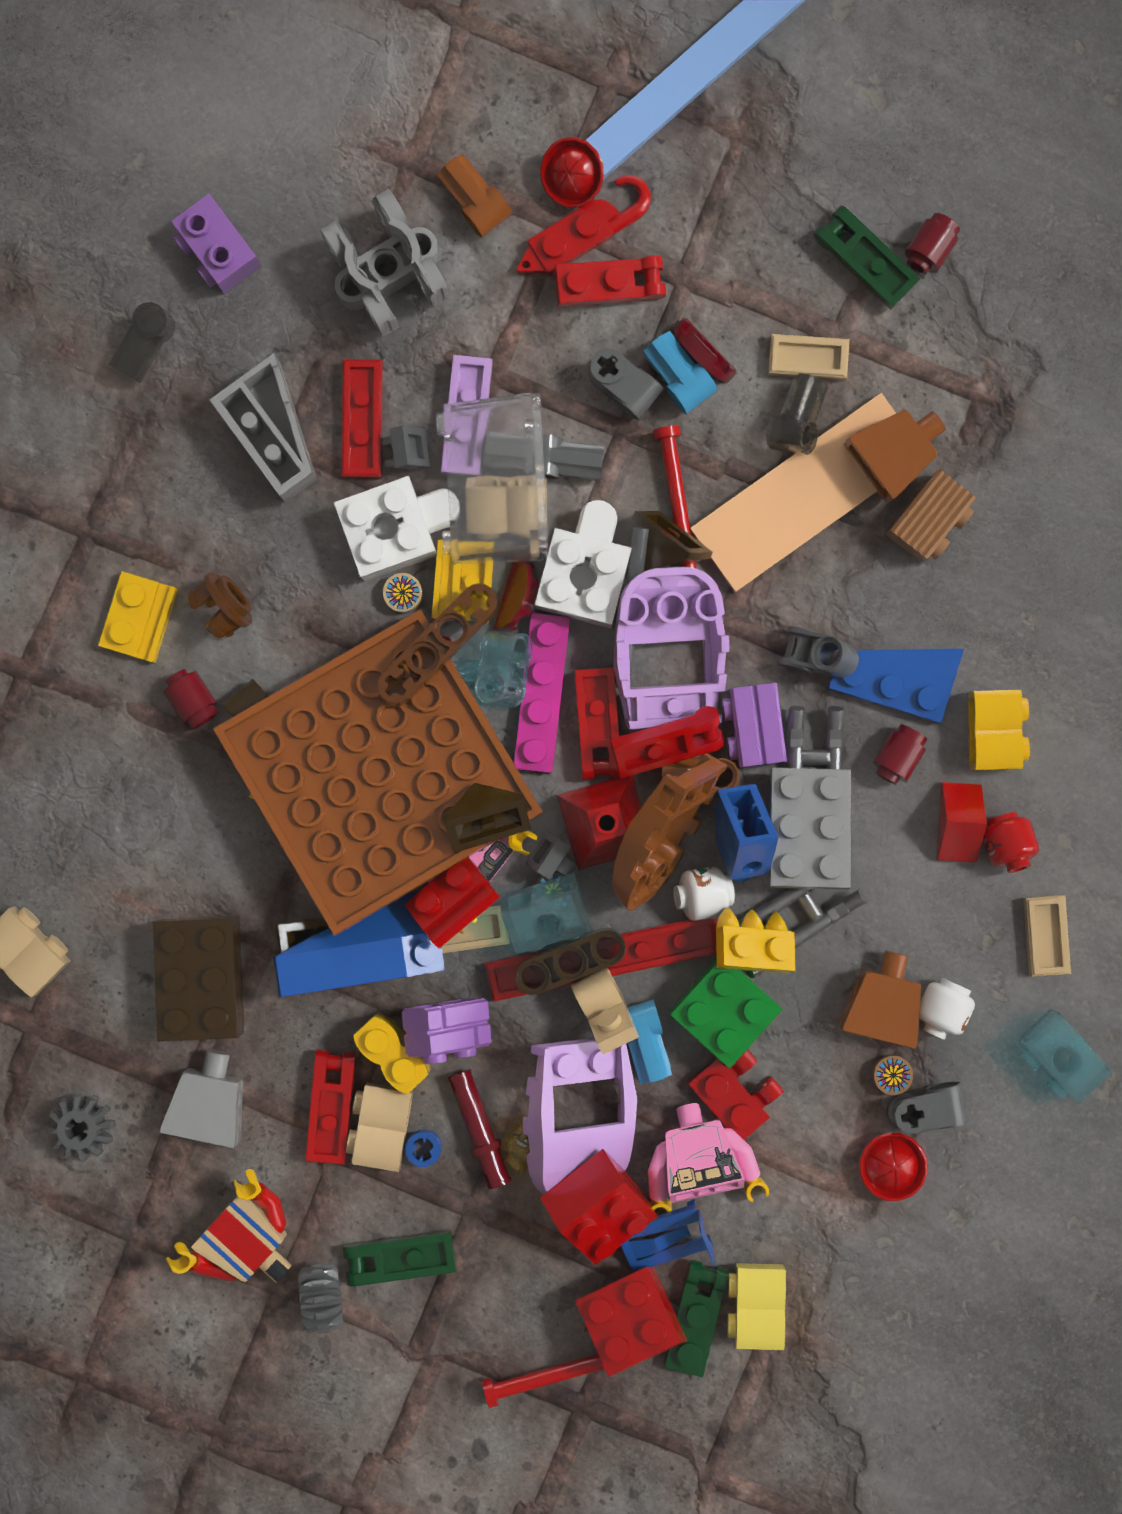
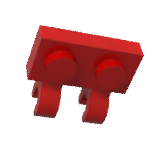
[688,1049,784,1140]

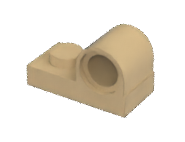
[571,968,639,1055]

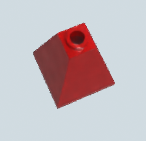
[557,776,642,870]

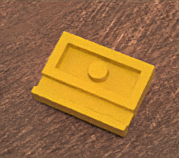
[432,540,495,624]
[98,571,178,663]

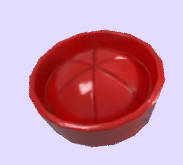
[540,137,605,208]
[859,1133,928,1201]

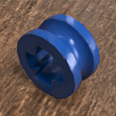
[405,1129,442,1167]

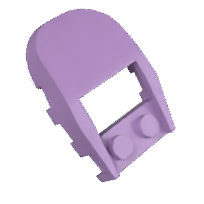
[614,567,729,729]
[523,1038,637,1194]

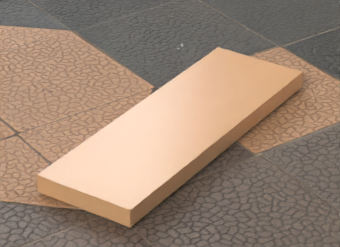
[690,393,896,593]

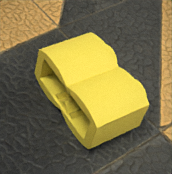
[727,1263,786,1350]

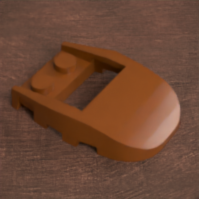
[612,753,727,911]

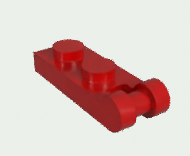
[553,256,666,307]
[575,667,620,780]
[610,706,724,779]
[305,1049,357,1165]

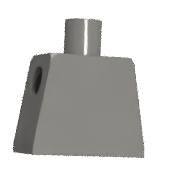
[160,1049,243,1148]

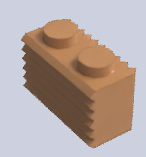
[885,469,976,563]

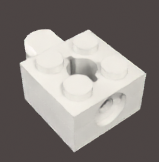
[334,476,462,582]
[535,500,632,629]

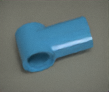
[643,331,718,415]
[626,999,672,1084]

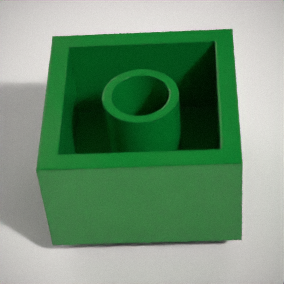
[668,956,783,1068]

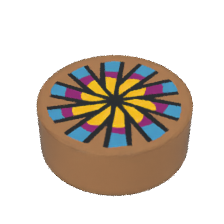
[872,1054,913,1095]

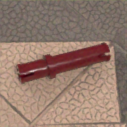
[447,1069,512,1190]

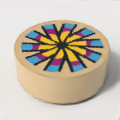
[383,573,423,613]

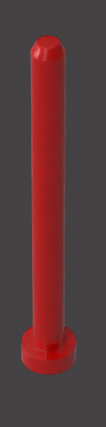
[653,425,697,569]
[482,1354,605,1408]

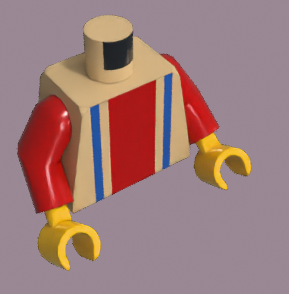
[166,1169,292,1283]

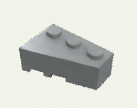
[210,353,317,502]

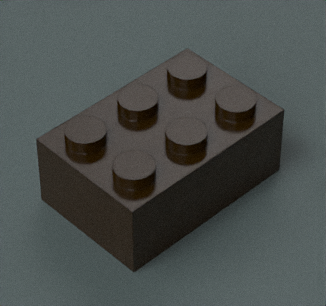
[153,916,244,1042]

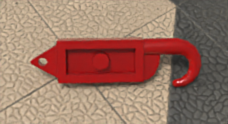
[516,175,651,277]

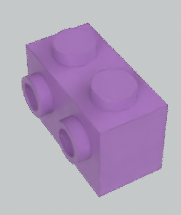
[171,194,261,294]

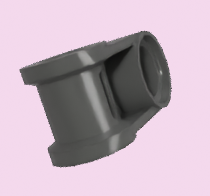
[589,348,663,421]
[778,626,859,678]
[887,1081,968,1134]

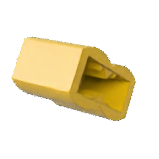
[968,690,1030,770]
[353,1012,431,1094]

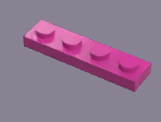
[514,613,570,773]

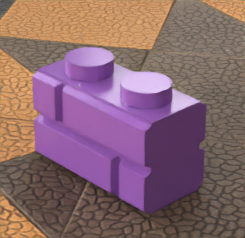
[722,683,787,768]
[402,998,492,1064]

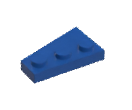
[827,648,964,724]

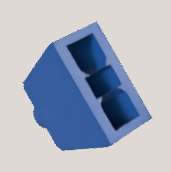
[715,784,778,882]

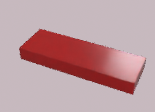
[341,359,383,479]

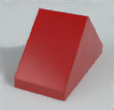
[936,782,987,863]

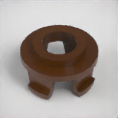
[187,572,252,639]

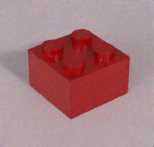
[540,1149,658,1265]
[575,1267,687,1377]

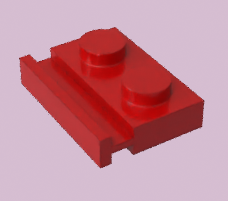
[404,857,500,949]

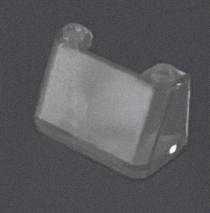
[436,392,548,565]

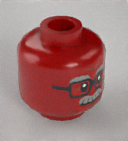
[983,812,1039,873]

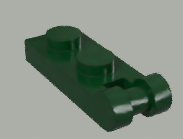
[813,205,920,310]
[342,1230,457,1287]
[664,1259,729,1378]

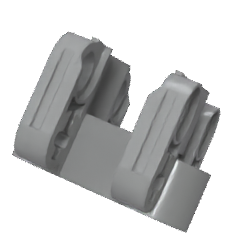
[320,188,450,337]

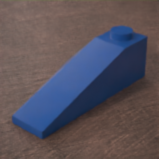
[273,892,445,997]

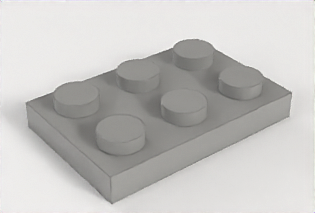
[769,768,851,890]

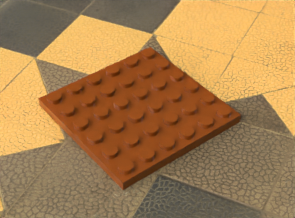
[213,609,543,936]

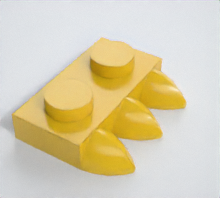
[716,907,795,974]

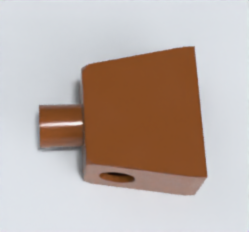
[844,409,946,504]
[837,950,921,1049]

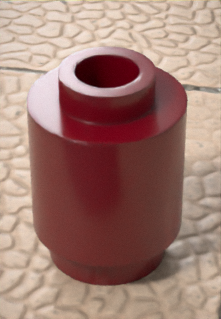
[905,213,960,275]
[163,669,219,730]
[873,724,928,785]

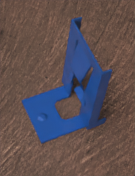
[621,1199,715,1273]

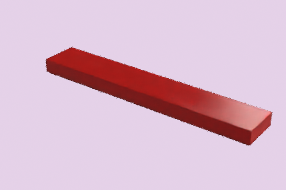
[485,918,717,1002]

